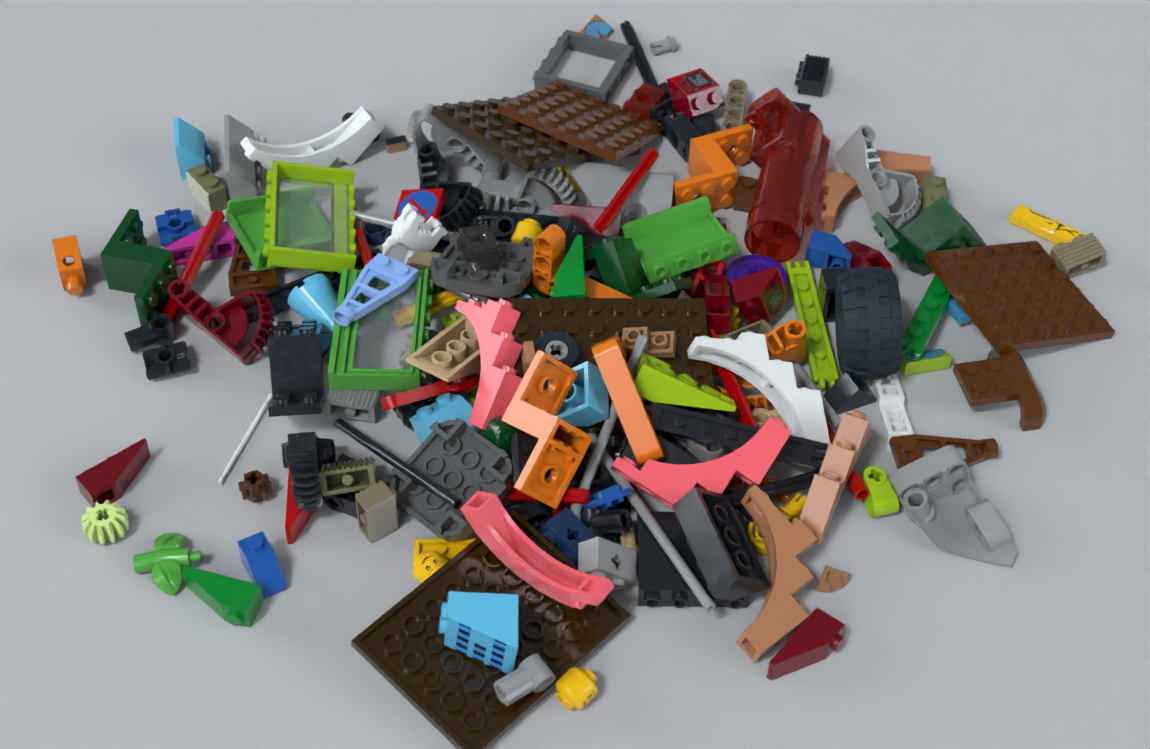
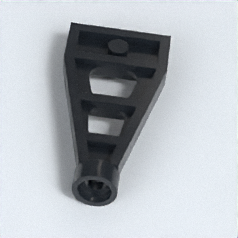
[511,433,610,489]

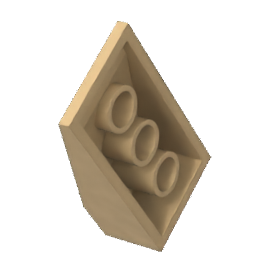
[406,315,481,382]

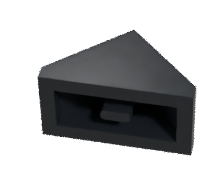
[823,372,877,415]

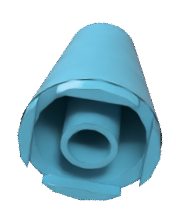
[287,274,338,332]

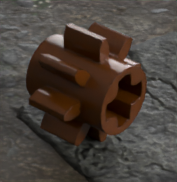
[238,470,273,503]

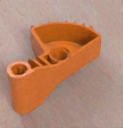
[711,319,807,413]

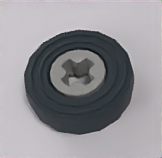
[534,331,579,368]

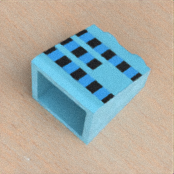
[439,591,518,673]

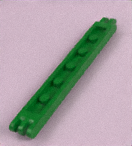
[902,274,952,361]

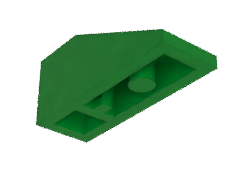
[550,235,586,298]
[182,565,264,627]

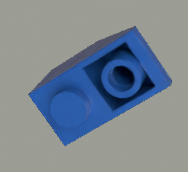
[805,230,852,269]

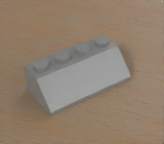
[224,115,262,200]

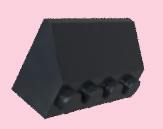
[672,487,770,601]

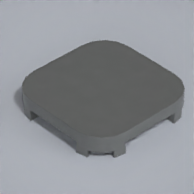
[431,228,534,298]
[389,417,514,542]

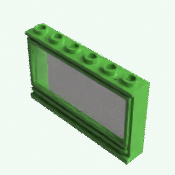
[327,267,434,391]

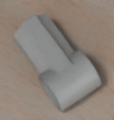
[493,653,555,706]

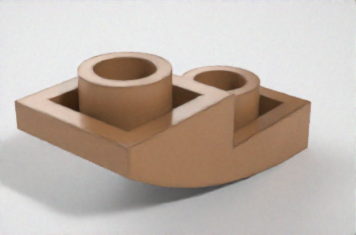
[622,327,676,358]

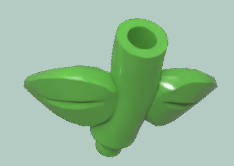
[133,532,202,596]

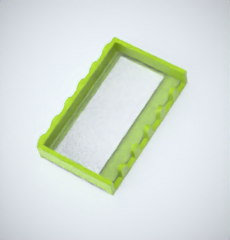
[263,161,356,273]

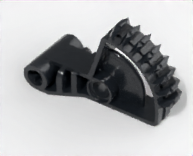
[417,141,484,232]
[281,432,336,511]

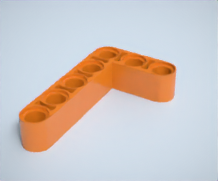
[532,224,632,298]
[591,335,664,466]

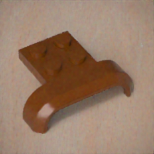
[953,350,1046,432]

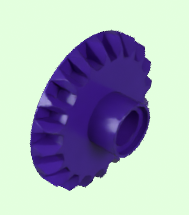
[726,255,787,290]

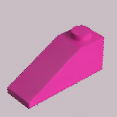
[164,221,236,266]

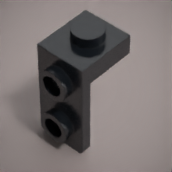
[650,82,676,123]

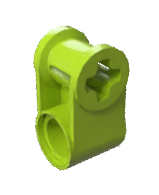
[863,466,899,518]

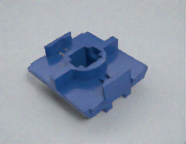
[155,208,196,247]
[581,484,632,511]

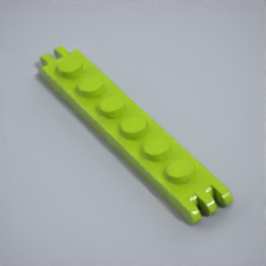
[784,260,838,390]

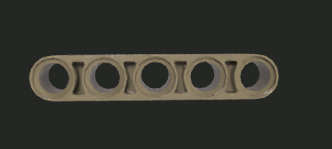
[722,79,747,150]

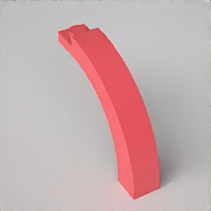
[460,491,614,610]

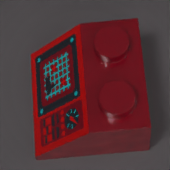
[666,68,725,118]
[731,266,789,326]

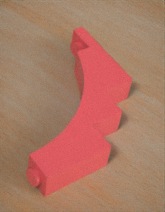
[610,418,791,510]

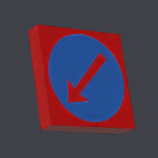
[393,188,446,223]

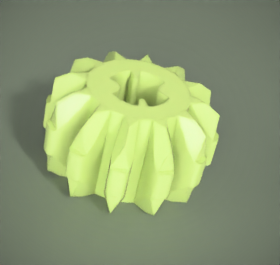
[81,499,129,546]

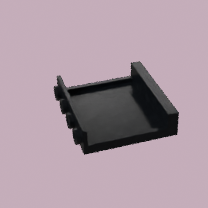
[636,511,749,609]

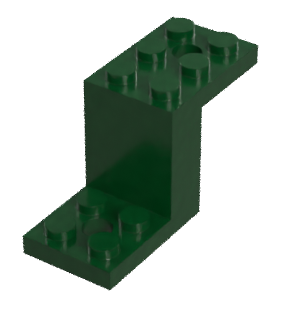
[871,196,987,276]
[100,209,179,326]
[564,235,694,298]

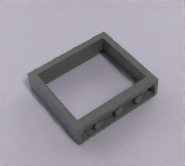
[532,29,634,104]

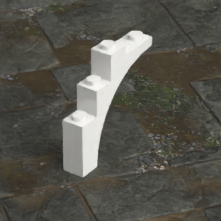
[240,106,385,188]
[687,332,830,453]

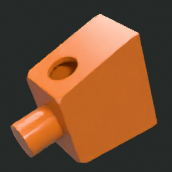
[52,235,88,295]

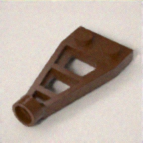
[228,240,278,297]
[889,434,998,469]

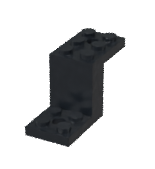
[268,319,325,417]

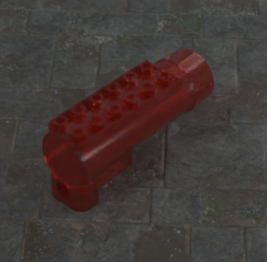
[744,87,830,263]

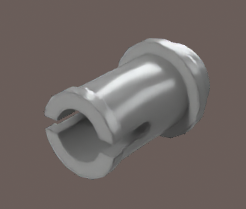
[650,36,677,55]

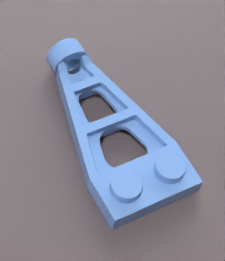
[332,253,419,327]

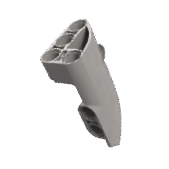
[566,162,674,224]
[888,445,1018,567]

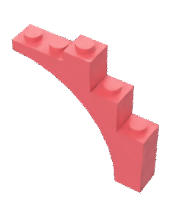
[454,299,523,430]

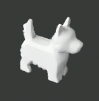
[382,203,447,265]

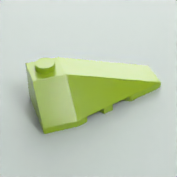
[633,352,737,412]

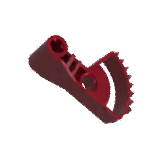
[168,279,275,365]

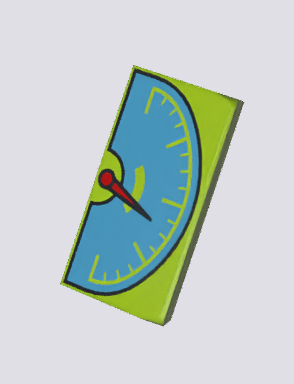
[900,349,952,375]

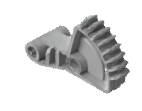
[407,103,506,177]
[836,125,922,229]
[477,167,579,216]

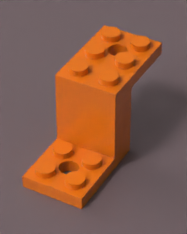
[672,123,754,211]
[501,350,593,509]

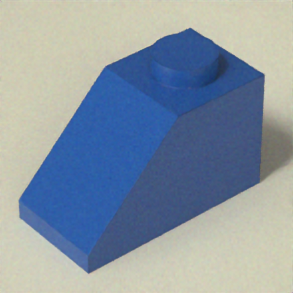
[237,531,288,599]

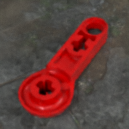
[380,375,480,411]

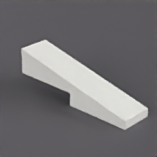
[871,374,914,451]

